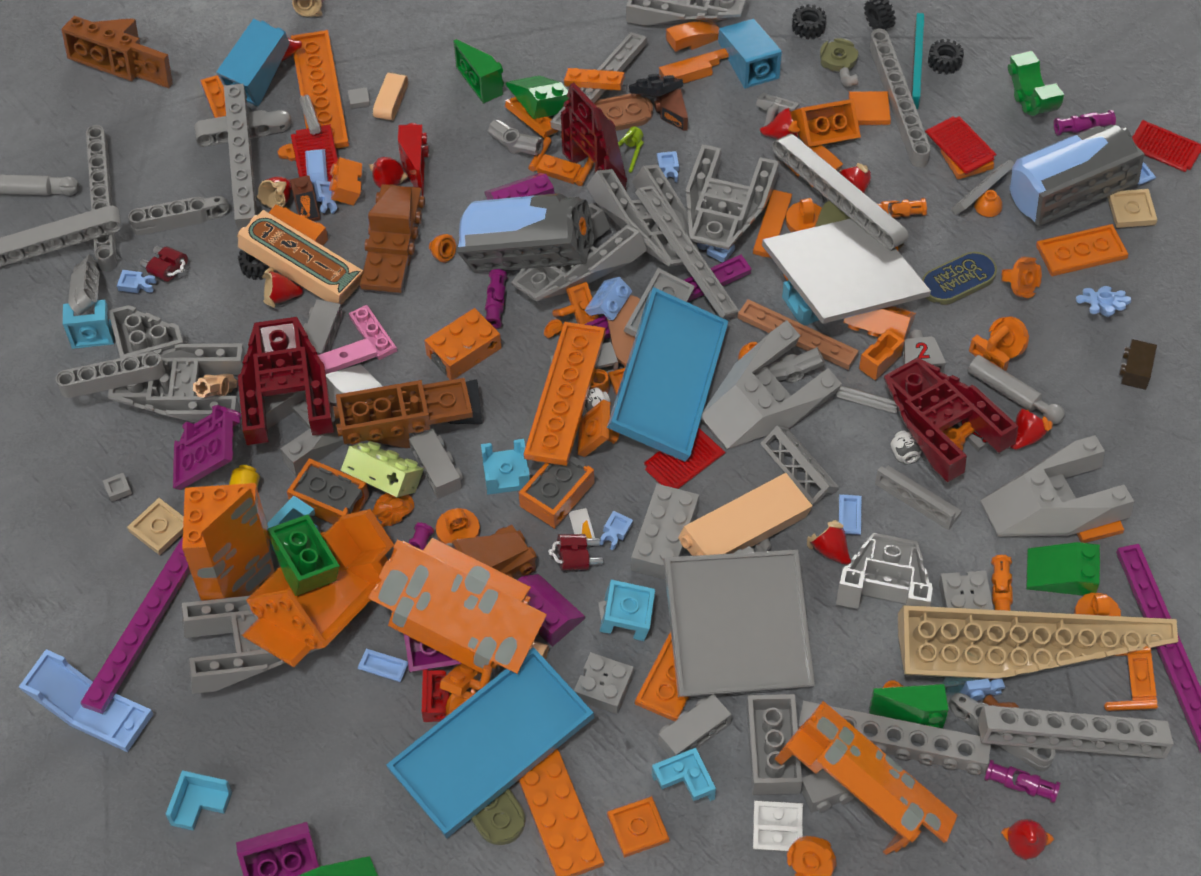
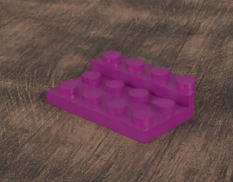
[173,405,241,490]

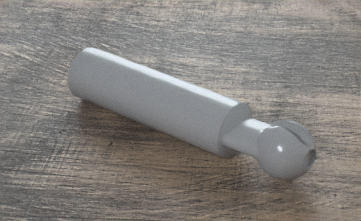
[0,175,79,196]
[968,355,1065,424]

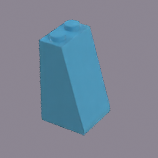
[216,18,290,107]
[718,19,782,89]

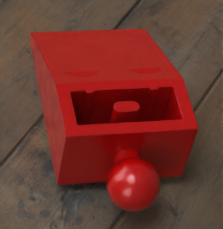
[398,123,429,196]

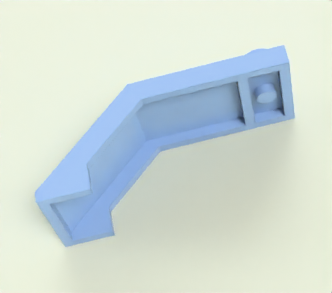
[19,649,153,752]

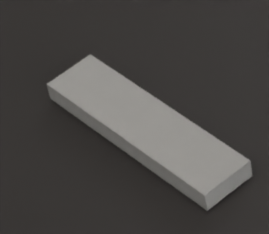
[951,160,1014,215]

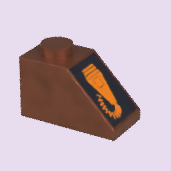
[655,89,688,131]
[290,175,320,221]

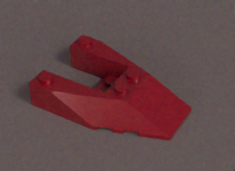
[561,82,627,190]
[238,317,334,445]
[884,357,1018,482]

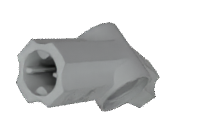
[487,120,543,155]
[767,347,825,383]

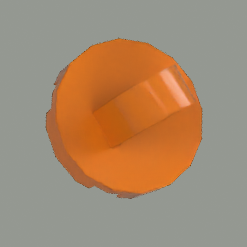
[785,198,822,232]
[1001,256,1042,298]
[989,316,1029,358]
[435,508,480,544]
[1074,593,1121,616]
[787,836,836,876]

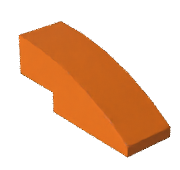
[666,21,719,52]

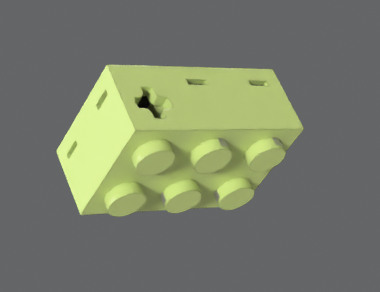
[341,441,424,497]

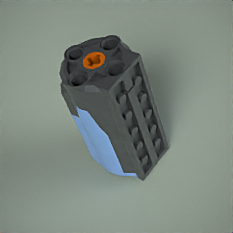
[1010,125,1144,226]
[457,193,594,273]

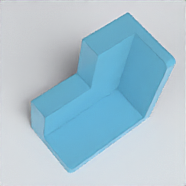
[652,748,716,801]
[166,770,232,831]

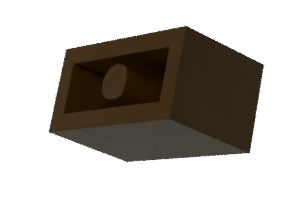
[1119,339,1157,390]

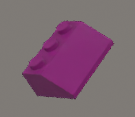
[485,173,554,200]
[518,574,585,647]
[404,634,462,673]
[236,822,319,876]

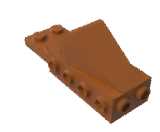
[61,16,173,88]
[360,184,425,293]
[333,378,473,448]
[452,524,537,580]

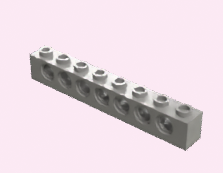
[224,84,257,232]
[798,701,991,774]
[977,705,1174,759]

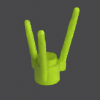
[618,126,644,173]

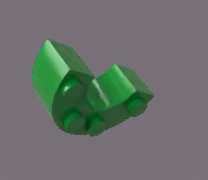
[1008,51,1064,116]

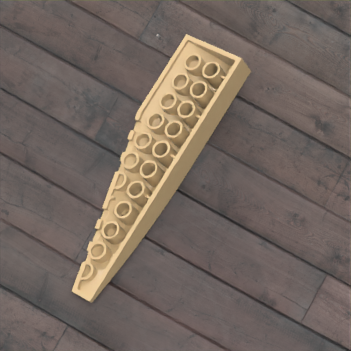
[898,605,1178,679]

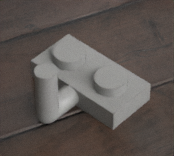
[756,93,799,126]

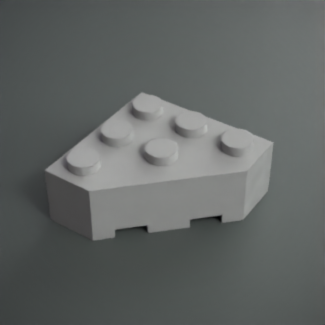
[108,305,184,358]

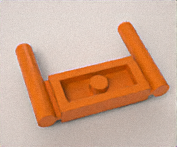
[528,137,594,186]
[1104,646,1158,711]

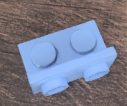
[585,277,632,321]

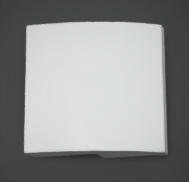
[753,801,803,851]

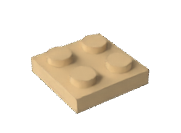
[1108,189,1157,228]
[127,498,184,555]

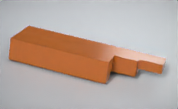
[659,48,729,83]

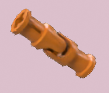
[877,198,927,218]
[991,555,1013,611]

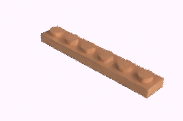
[738,299,859,370]

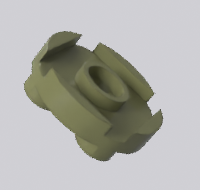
[820,38,858,71]

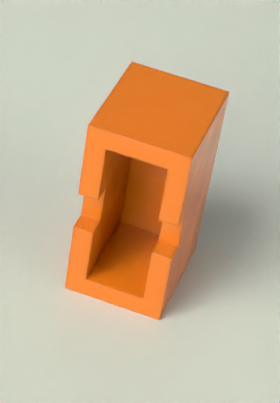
[329,157,362,206]
[859,329,905,381]

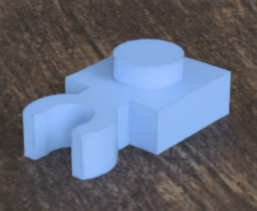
[657,151,679,182]
[313,180,337,214]
[697,243,735,262]
[117,270,157,293]
[600,511,633,550]
[960,679,1005,701]

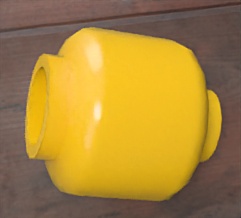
[229,465,260,488]

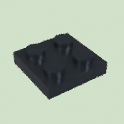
[629,74,683,96]

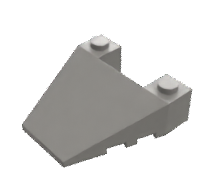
[836,533,933,609]

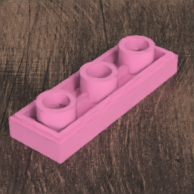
[349,305,397,360]
[318,338,377,374]

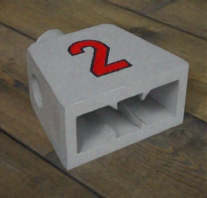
[902,330,946,373]

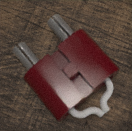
[140,246,188,281]
[548,534,603,570]

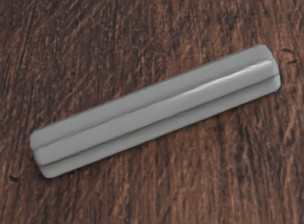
[300,95,321,135]
[836,385,898,413]

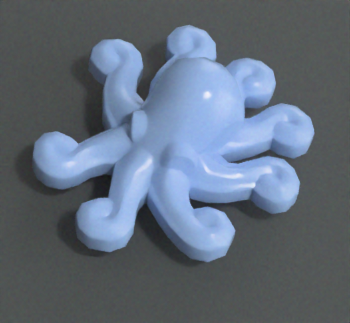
[1076,286,1131,317]

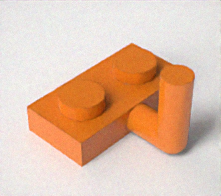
[552,282,599,324]
[969,325,1010,371]
[440,664,492,696]

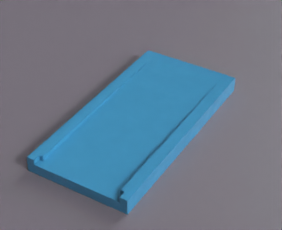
[607,287,729,462]
[386,647,595,839]

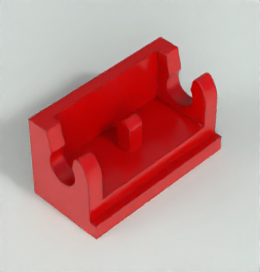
[421,669,450,722]

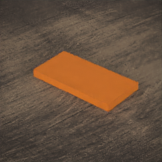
[1036,224,1129,277]
[635,632,690,722]

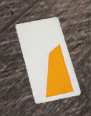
[569,508,595,538]

